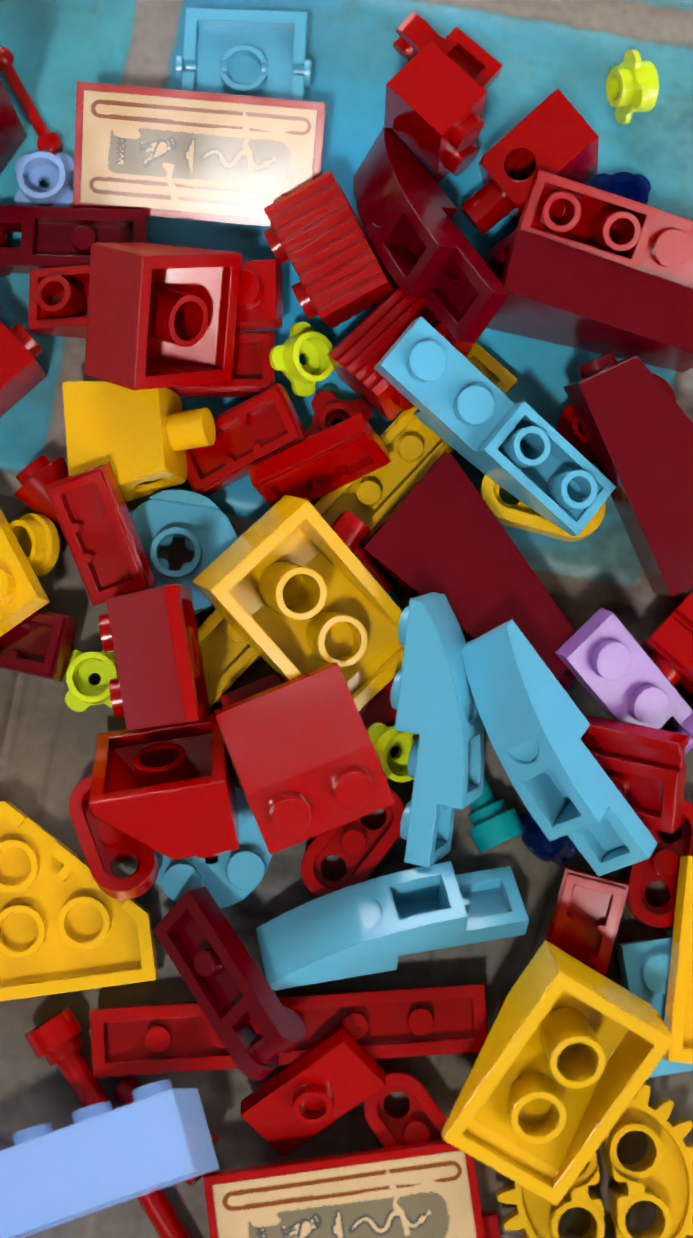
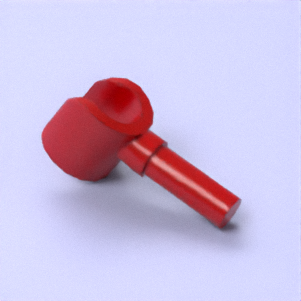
[331,511,393,593]

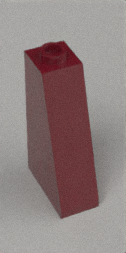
[481,228,693,372]
[564,351,693,597]
[363,451,576,690]

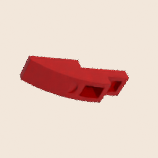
[517,169,693,289]
[28,259,283,339]

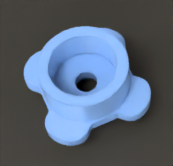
[14,151,74,207]

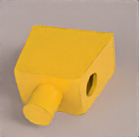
[62,381,216,503]

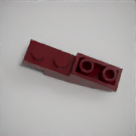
[353,127,510,343]

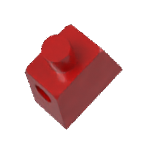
[459,88,599,236]

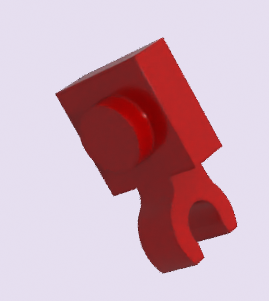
[393,12,503,90]

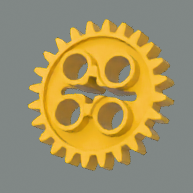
[495,1083,693,1238]

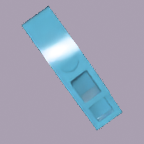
[374,316,616,536]
[390,592,485,868]
[461,620,658,877]
[256,861,529,991]

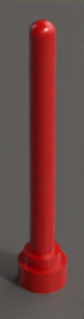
[24,1007,192,1238]

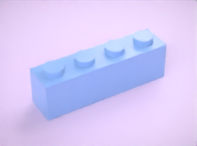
[0,1079,220,1238]

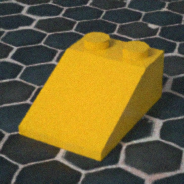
[192,495,404,711]
[441,940,674,1206]

